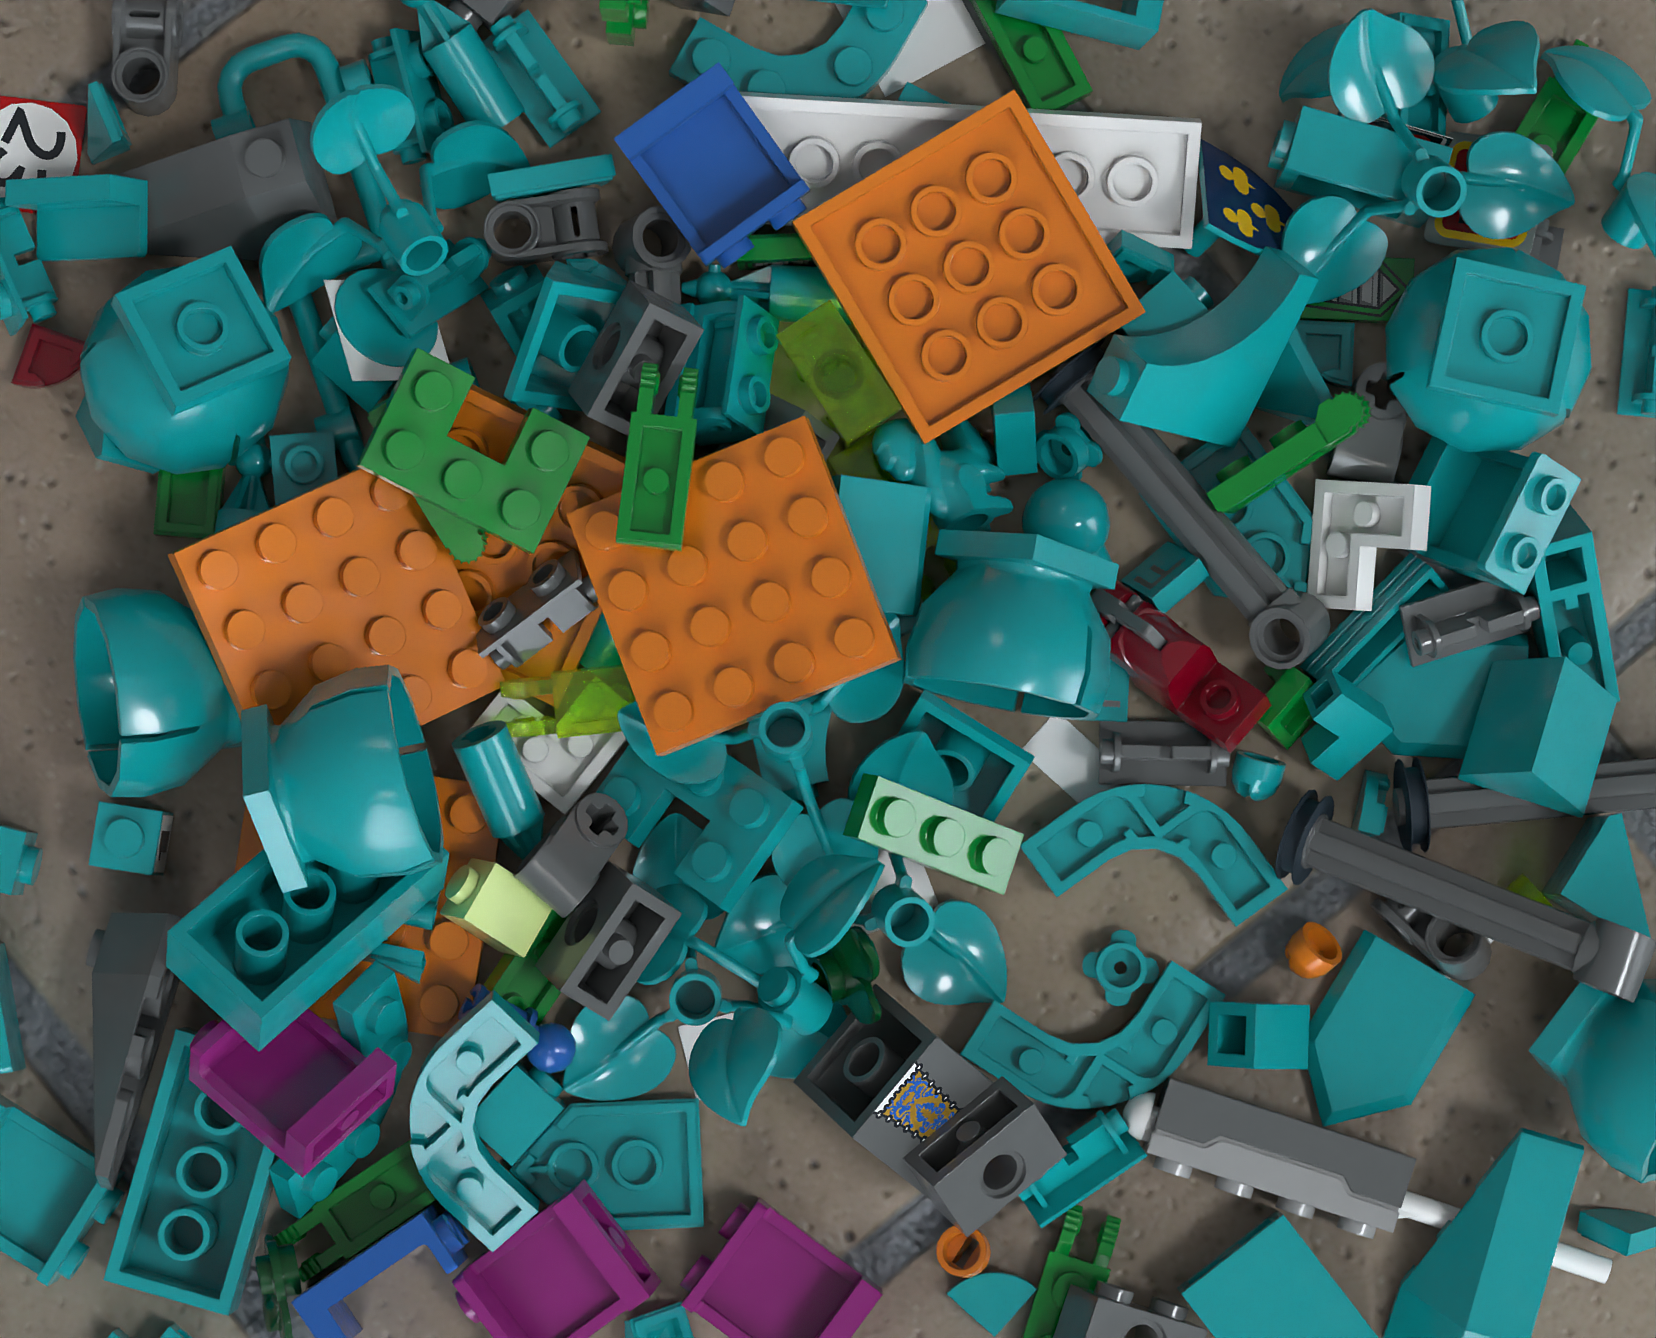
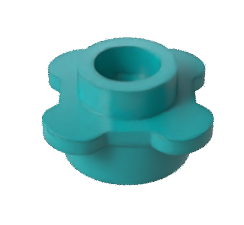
[1036,412,1103,480]
[1082,930,1159,1006]

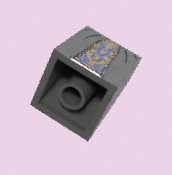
[793,983,994,1200]

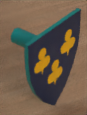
[1185,139,1294,257]

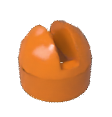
[1285,922,1342,979]
[936,1226,991,1278]

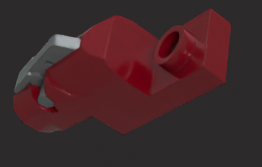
[1091,580,1271,754]

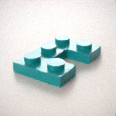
[595,745,804,913]

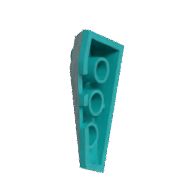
[1381,1127,1584,1338]

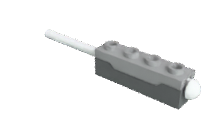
[1123,1077,1612,1284]

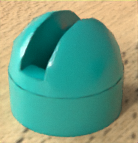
[1231,750,1286,802]

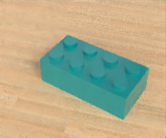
[166,847,449,1052]
[103,1027,279,1316]

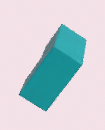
[990,382,1038,476]
[1300,669,1394,781]

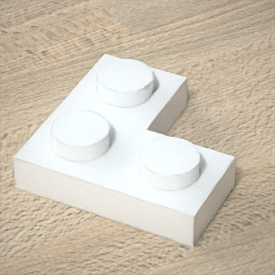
[1307,479,1432,611]
[470,675,631,815]

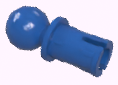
[458,983,576,1074]

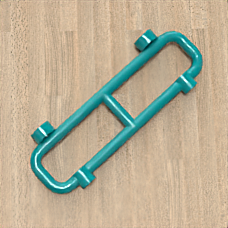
[211,32,481,472]

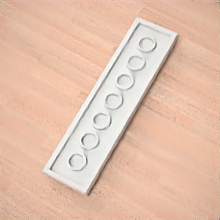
[740,92,1202,249]

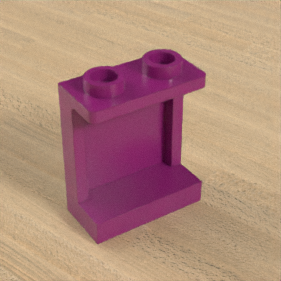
[189,1008,397,1178]
[452,1179,662,1338]
[679,1197,883,1338]

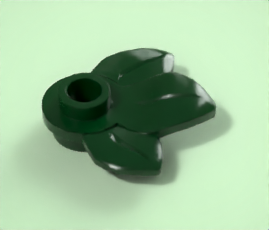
[808,926,882,1024]
[255,1233,302,1338]

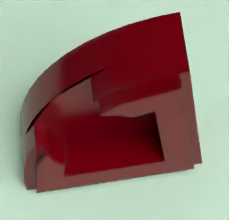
[11,323,85,389]

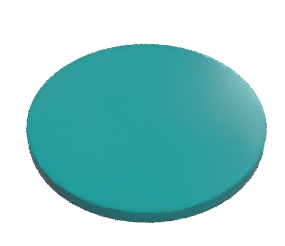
[333,268,438,367]

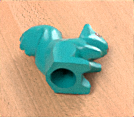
[872,418,1013,532]

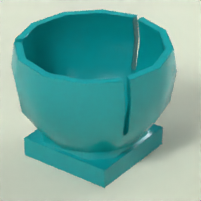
[80,246,292,475]
[1385,247,1592,452]
[904,529,1119,720]
[73,588,242,797]
[241,665,444,893]
[1528,979,1656,1184]

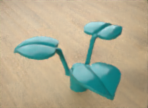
[1279,0,1540,124]
[1281,8,1575,304]
[1539,45,1656,259]
[259,84,531,313]
[617,613,905,887]
[714,730,1007,1005]
[563,813,848,1101]
[637,854,885,1126]

